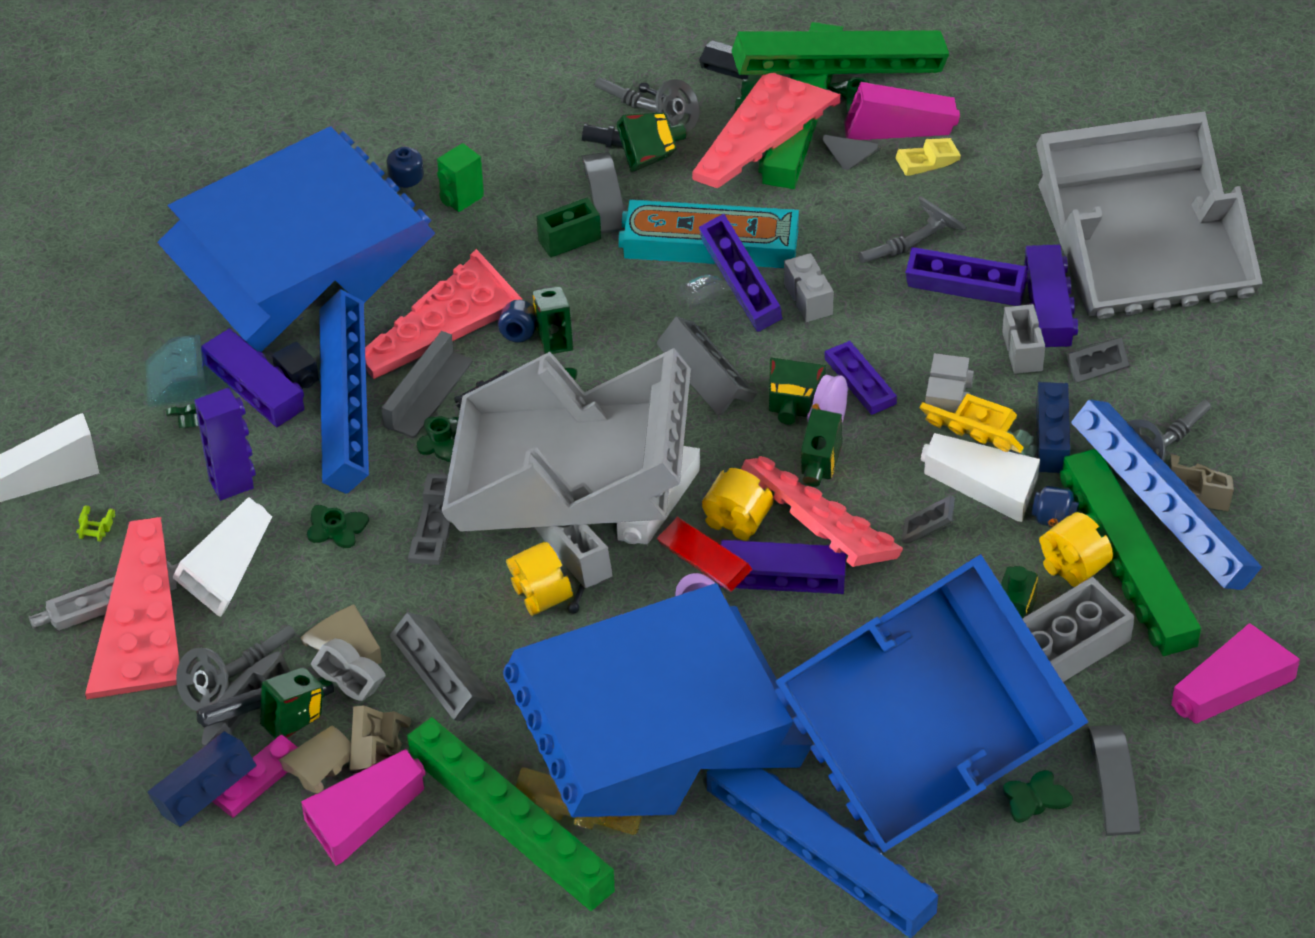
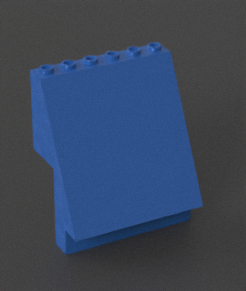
[157,126,435,352]
[775,554,1088,853]
[503,583,813,817]

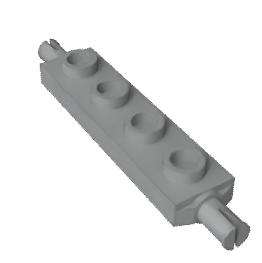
[28,561,179,631]

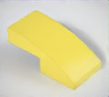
[895,138,961,176]

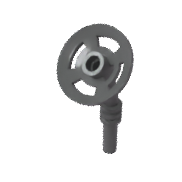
[595,77,699,132]
[858,196,967,263]
[1127,400,1212,460]
[176,625,296,711]

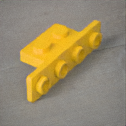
[919,394,1024,453]

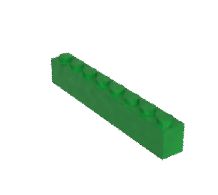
[758,22,843,189]
[731,30,949,75]
[1060,449,1201,657]
[407,717,615,911]

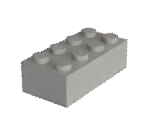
[1023,577,1135,682]

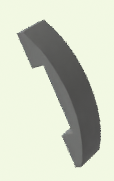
[581,152,625,234]
[408,473,452,565]
[202,651,290,747]
[1088,725,1140,836]

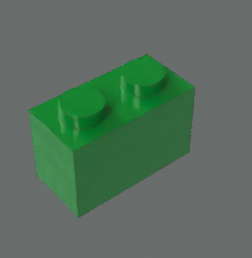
[437,143,484,212]

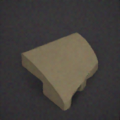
[1169,454,1234,511]
[300,605,382,664]
[350,705,411,773]
[279,726,351,794]

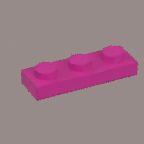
[212,734,298,818]

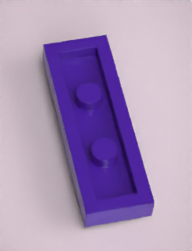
[825,340,897,415]

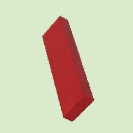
[657,517,753,592]

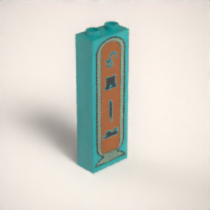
[619,200,799,268]

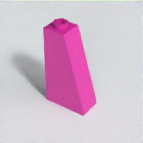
[844,82,960,140]
[1171,623,1300,724]
[301,749,426,866]

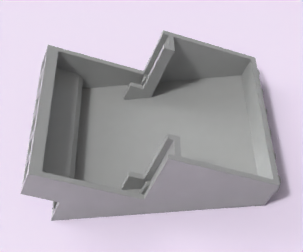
[1036,111,1263,319]
[442,348,691,531]

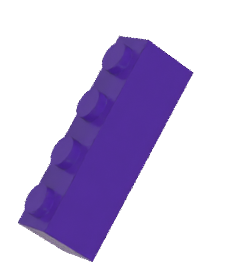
[699,214,783,332]
[1024,245,1078,347]
[906,247,1027,306]
[201,328,305,428]
[194,387,256,501]
[719,540,846,594]

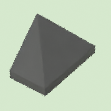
[823,135,882,170]
[1066,337,1129,383]
[902,495,955,544]

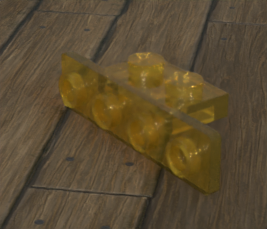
[516,767,642,835]

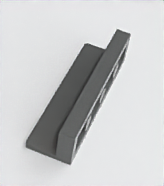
[657,316,757,415]
[381,331,473,438]
[389,612,496,721]

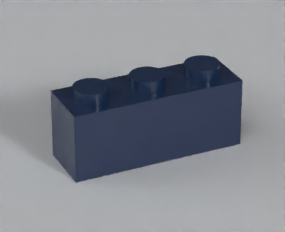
[1036,382,1070,473]
[147,731,257,827]

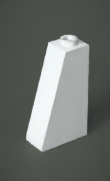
[0,413,99,502]
[921,433,1040,522]
[617,446,700,545]
[172,497,272,617]

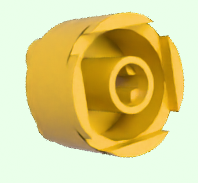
[702,468,774,541]
[1039,512,1113,587]
[506,542,573,616]

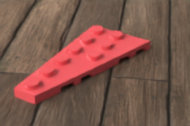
[692,73,841,188]
[365,249,522,379]
[741,456,903,567]
[85,517,180,699]

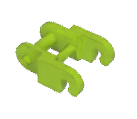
[76,505,115,542]

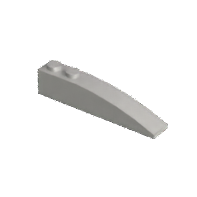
[535,524,613,588]

